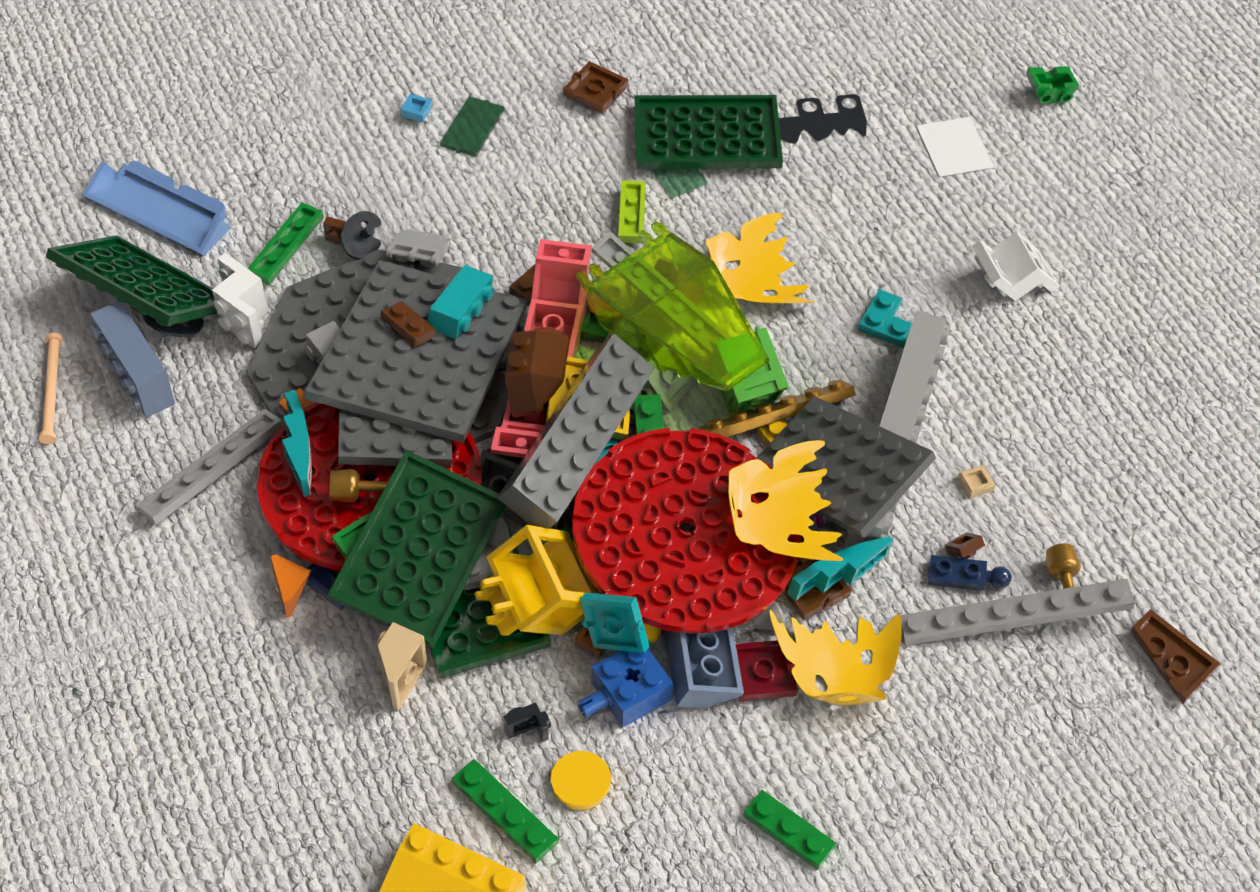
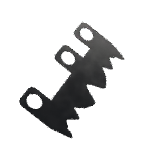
[779,94,867,143]

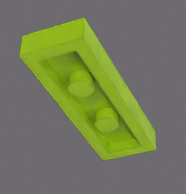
[618,180,646,243]

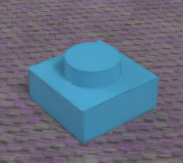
[401,94,433,122]

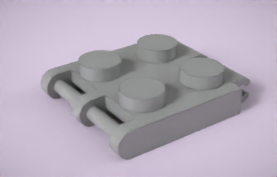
[386,229,449,267]

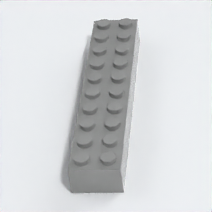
[844,311,949,549]

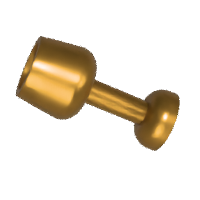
[330,469,392,503]
[1046,543,1081,589]

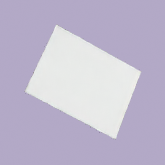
[917,117,994,177]

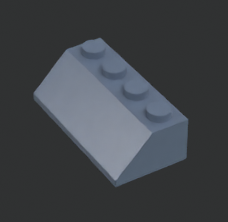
[665,628,744,708]

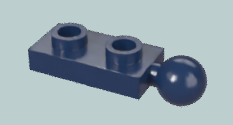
[928,555,1012,591]

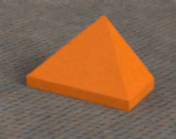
[271,554,311,617]

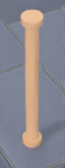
[39,333,63,444]

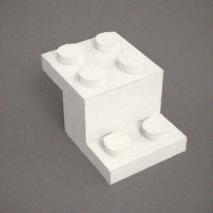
[972,231,1060,301]
[212,253,268,350]

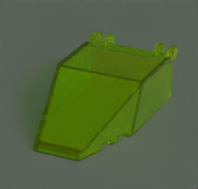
[576,221,770,391]

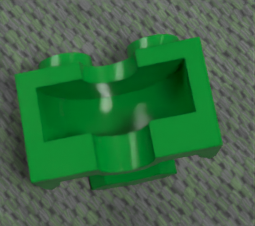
[1026,66,1080,104]

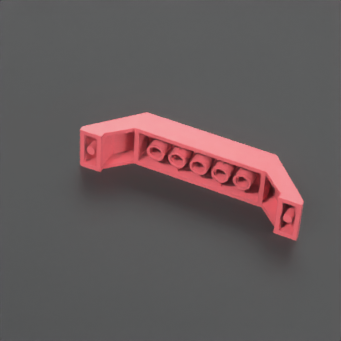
[491,239,592,458]

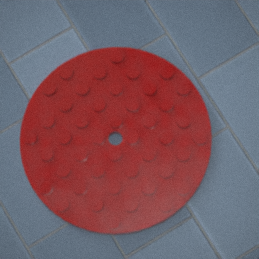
[257,402,482,571]
[572,428,801,633]

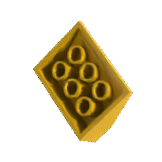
[379,823,525,892]

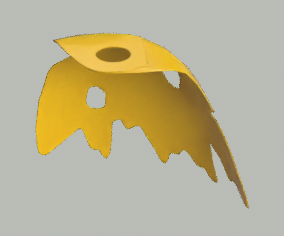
[705,213,815,303]
[728,440,843,561]
[769,610,902,705]

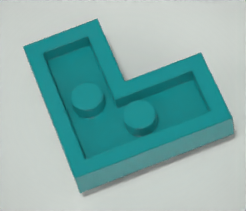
[858,289,912,349]

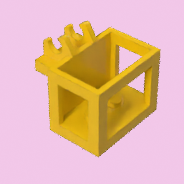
[474,525,598,636]

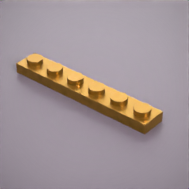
[698,380,856,437]

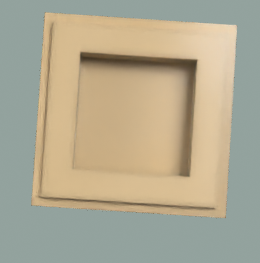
[957,465,995,499]

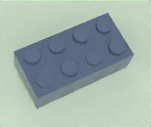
[90,301,175,418]

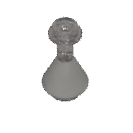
[732,601,790,643]

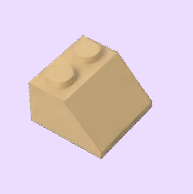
[377,622,428,711]

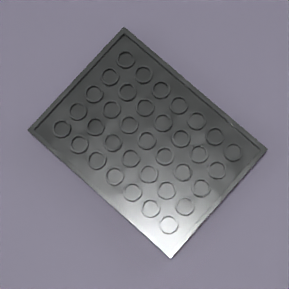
[305,260,527,443]

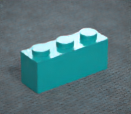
[428,265,494,340]

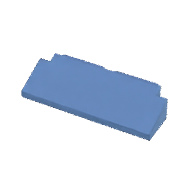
[82,161,230,256]

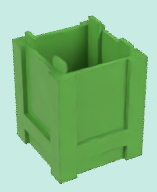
[708,326,789,417]

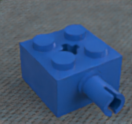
[577,649,674,728]

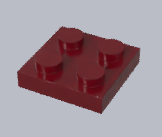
[735,640,798,702]

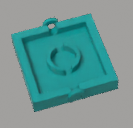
[580,593,650,653]

